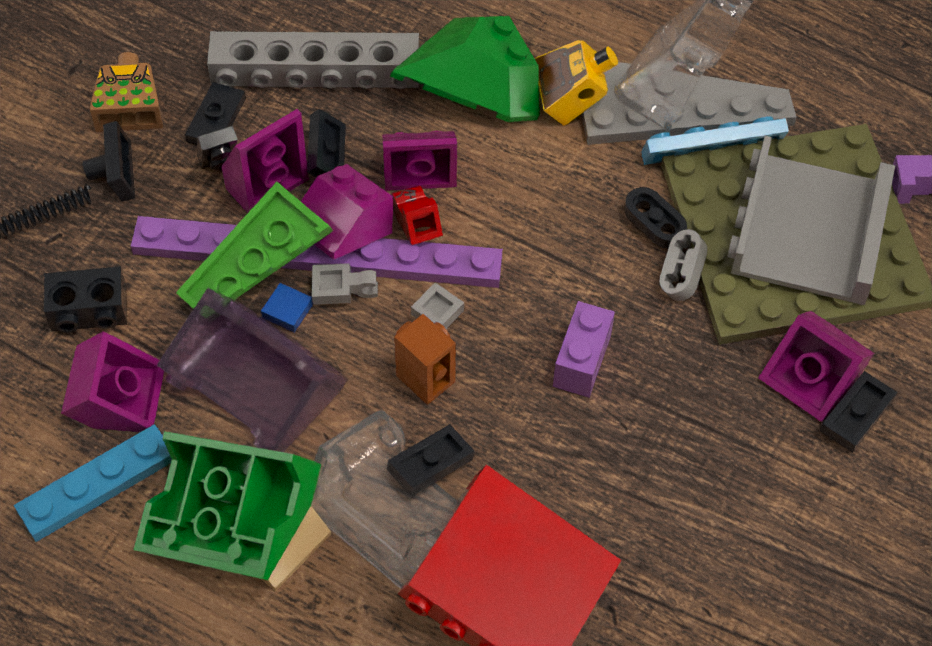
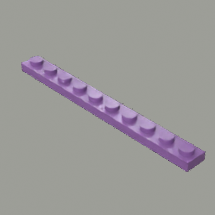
[131,216,503,288]

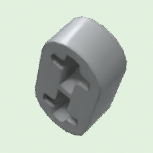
[659,229,707,301]

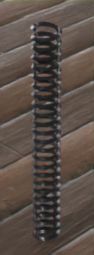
[0,183,92,239]

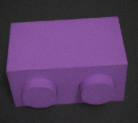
[553,301,615,398]

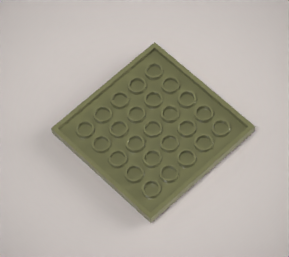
[661,124,932,345]

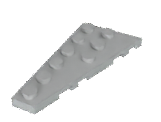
[581,62,796,145]

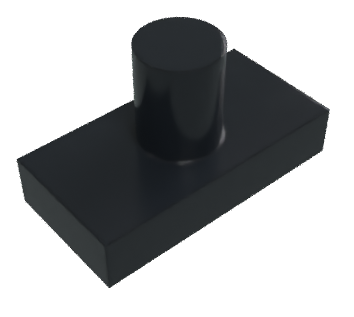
[83,121,135,202]

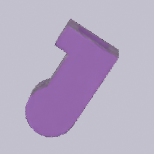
[892,155,932,204]

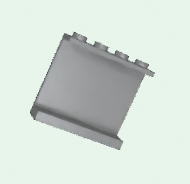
[727,136,895,305]

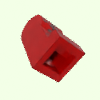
[391,185,443,245]

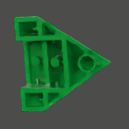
[390,16,540,122]

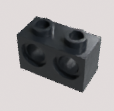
[44,266,127,333]

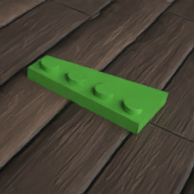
[176,182,333,320]

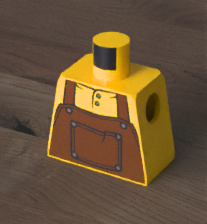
[535,40,618,126]

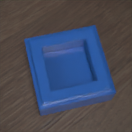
[261,283,313,333]

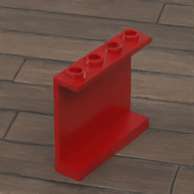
[398,465,621,646]

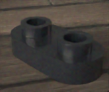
[624,187,687,249]

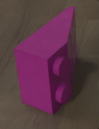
[222,109,309,213]

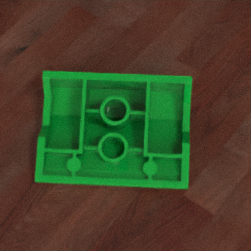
[133,431,321,580]

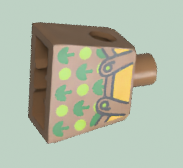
[90,52,163,132]

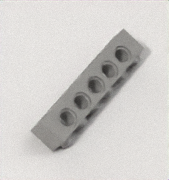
[207,31,419,89]

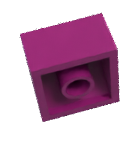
[382,131,457,191]
[301,164,393,260]
[758,311,875,422]
[61,331,166,432]

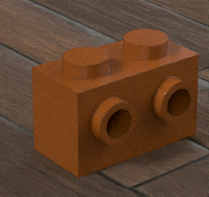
[394,314,456,405]

